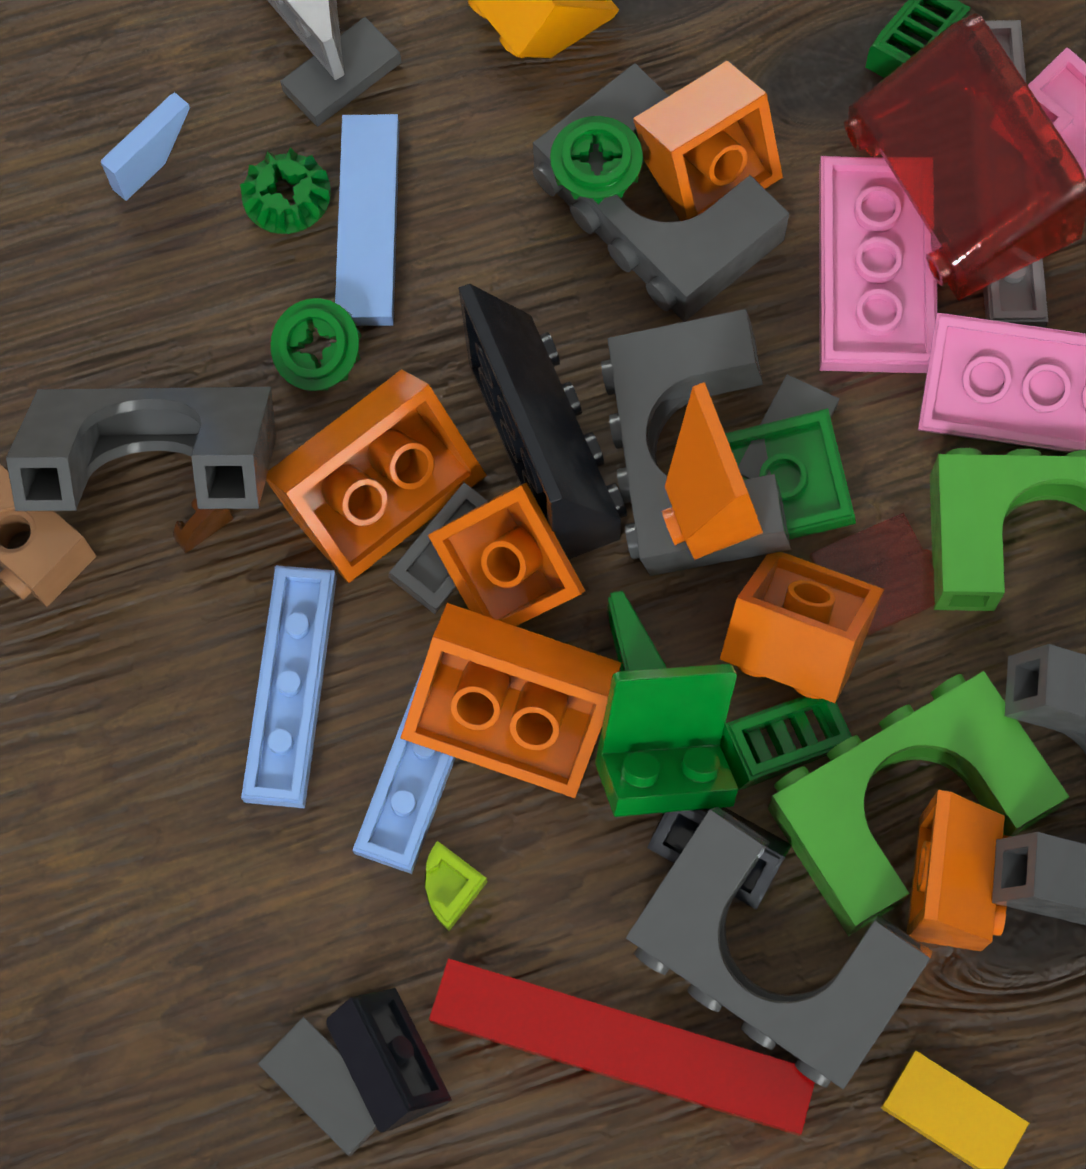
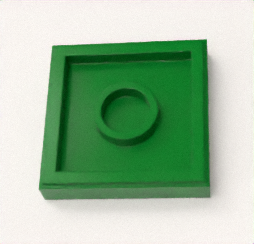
[725,408,856,540]

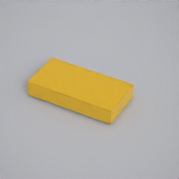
[880,1051,1029,1169]

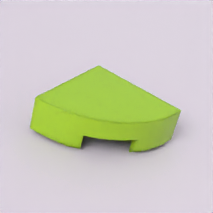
[425,841,488,931]

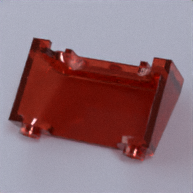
[844,13,1086,300]

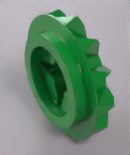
[550,116,643,205]
[240,148,331,234]
[271,298,362,391]

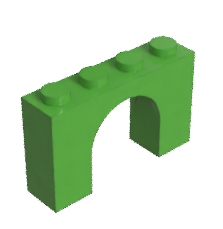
[930,448,1086,611]
[768,671,1069,936]

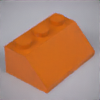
[266,369,487,583]
[400,603,621,798]

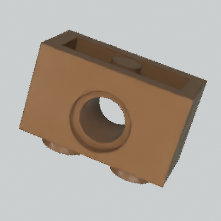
[0,464,97,607]

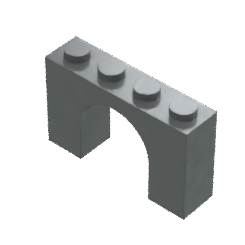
[533,63,789,322]
[601,309,791,576]
[6,387,276,511]
[992,644,1086,925]
[626,806,932,1090]

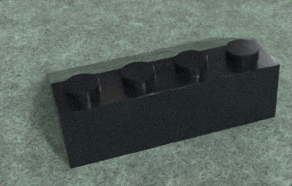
[458,283,627,559]

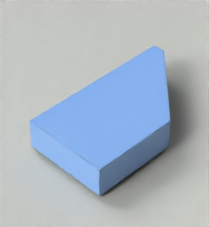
[101,92,190,201]

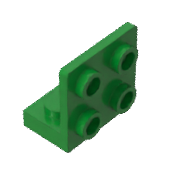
[595,664,738,817]

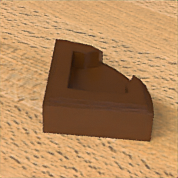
[173,498,233,553]

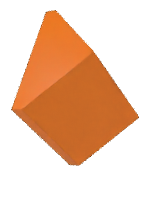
[428,483,586,626]

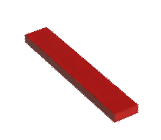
[429,958,815,1136]

